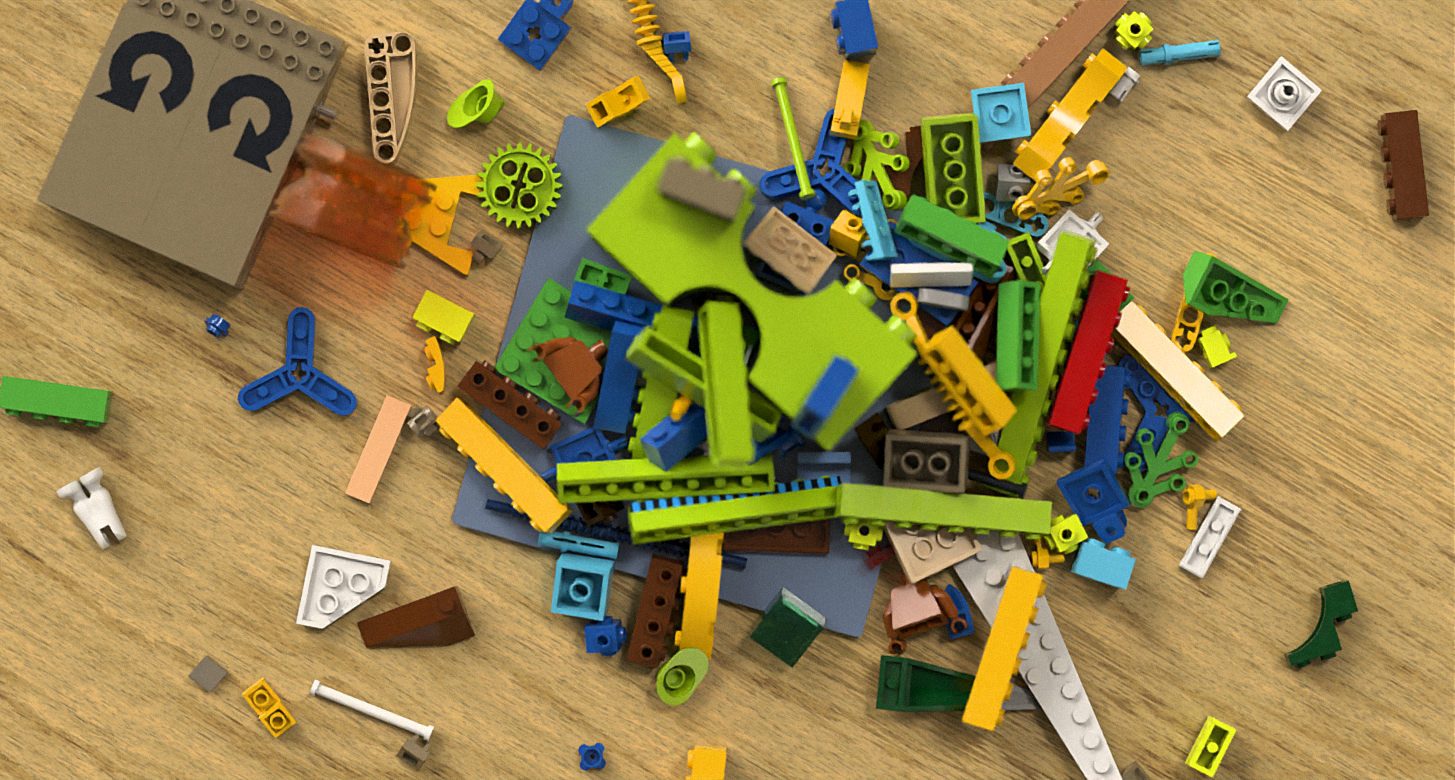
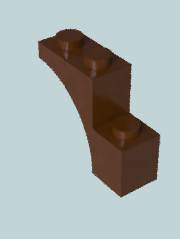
[882,126,923,199]

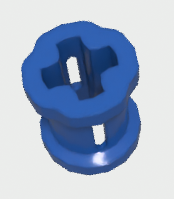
[776,426,805,459]

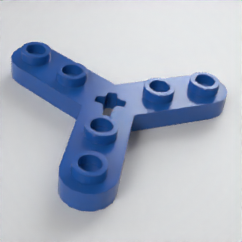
[760,108,863,218]
[238,307,357,415]
[1118,354,1196,471]

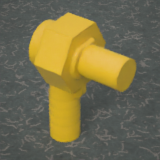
[1182,484,1217,530]
[1031,536,1064,570]

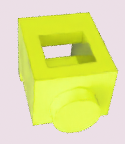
[1196,326,1237,368]

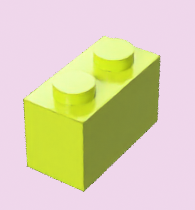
[412,290,476,345]
[1185,715,1236,778]

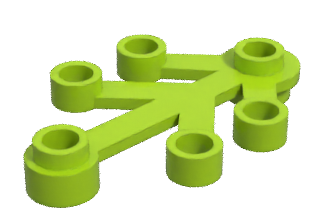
[843,120,909,212]

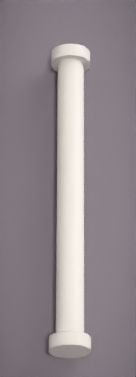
[310,679,434,741]

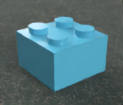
[1070,538,1136,590]
[551,553,615,621]

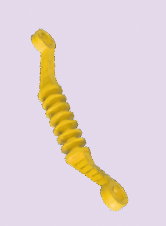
[627,0,688,104]
[890,291,1016,480]

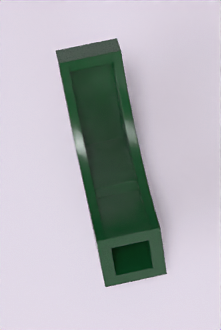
[1284,580,1358,668]

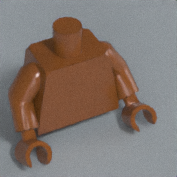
[527,337,609,417]
[883,573,968,654]

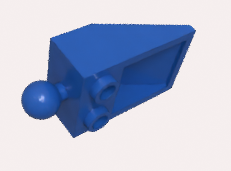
[755,189,835,296]

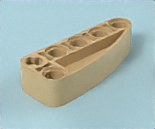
[364,32,418,166]
[885,357,997,430]

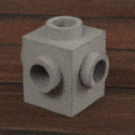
[995,163,1035,203]

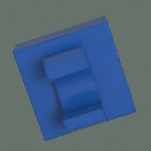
[663,31,691,62]

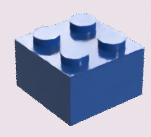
[830,0,878,60]

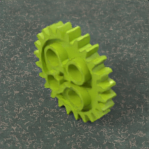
[476,142,563,229]

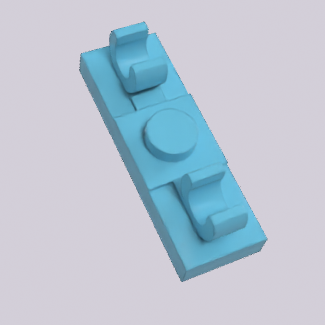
[848,180,897,261]

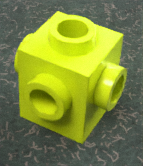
[1113,11,1153,52]
[1043,514,1089,555]
[844,520,883,550]

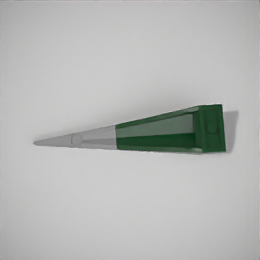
[876,655,1042,712]

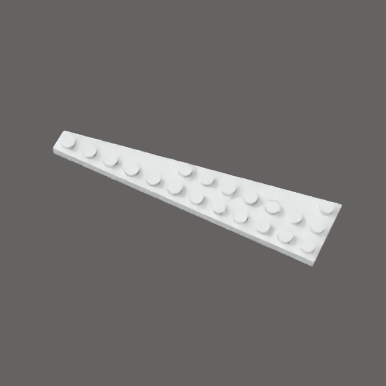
[952,531,1122,780]

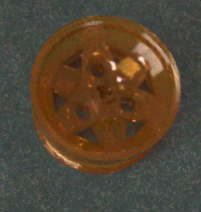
[268,132,438,270]

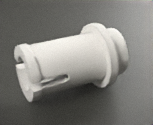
[1109,67,1140,102]

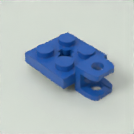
[498,0,573,71]
[1056,458,1130,543]

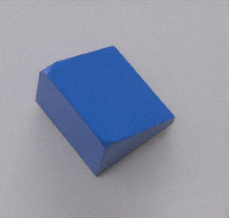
[1046,431,1076,452]

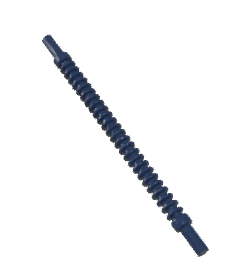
[485,499,748,568]

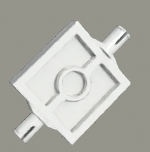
[1035,210,1109,277]

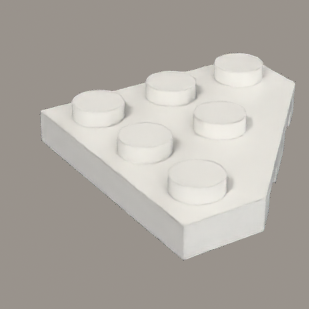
[296,545,391,629]

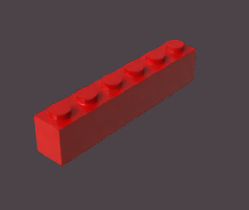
[1047,270,1130,434]

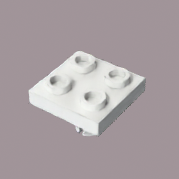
[1246,56,1322,132]

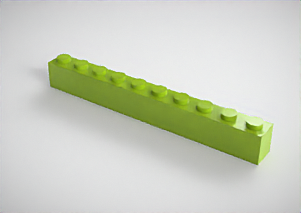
[986,231,1098,497]

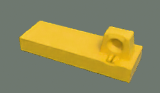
[830,59,870,140]

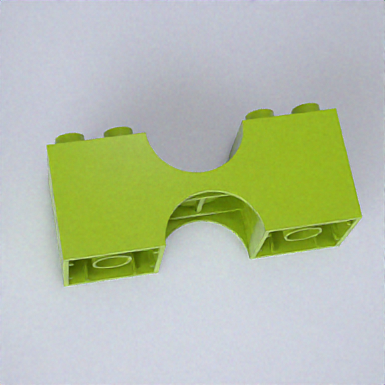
[586,132,918,452]

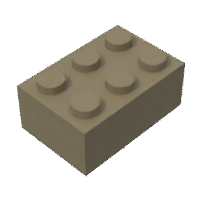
[656,156,746,223]
[884,429,970,493]

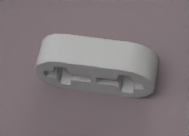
[917,288,970,311]

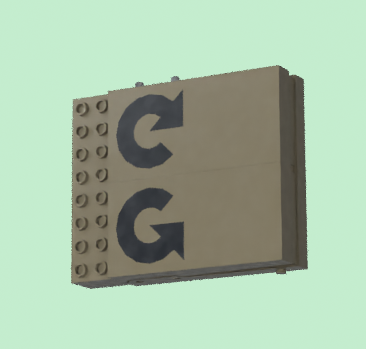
[37,0,348,289]

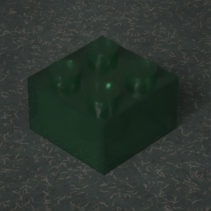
[749,587,826,668]

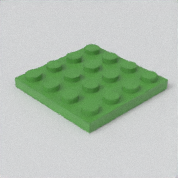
[495,278,612,424]

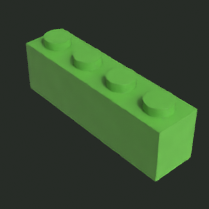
[894,194,1010,278]
[996,280,1040,393]
[0,376,113,427]

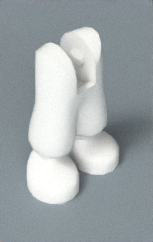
[56,467,127,549]

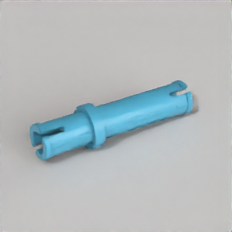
[1139,40,1221,66]
[537,531,619,560]

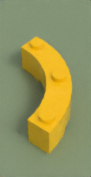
[1013,48,1128,181]
[674,533,724,660]

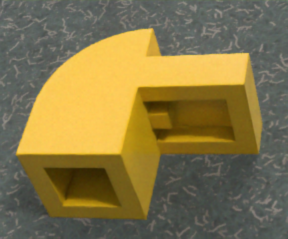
[585,75,651,128]

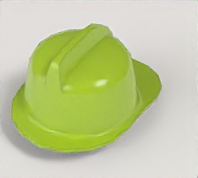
[447,79,505,128]
[657,647,709,706]

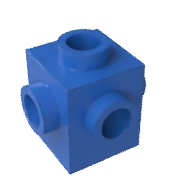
[584,616,627,656]

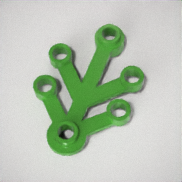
[1123,412,1198,508]

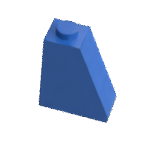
[791,355,859,440]

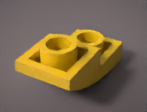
[424,336,446,394]
[242,677,297,739]

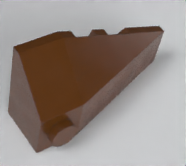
[357,586,475,647]

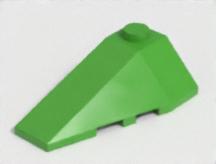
[1183,251,1289,323]

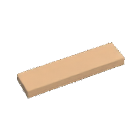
[345,395,412,503]

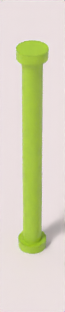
[771,77,816,200]

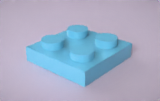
[970,83,1031,143]

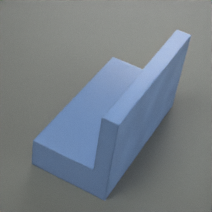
[797,452,851,484]

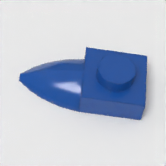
[945,584,975,639]

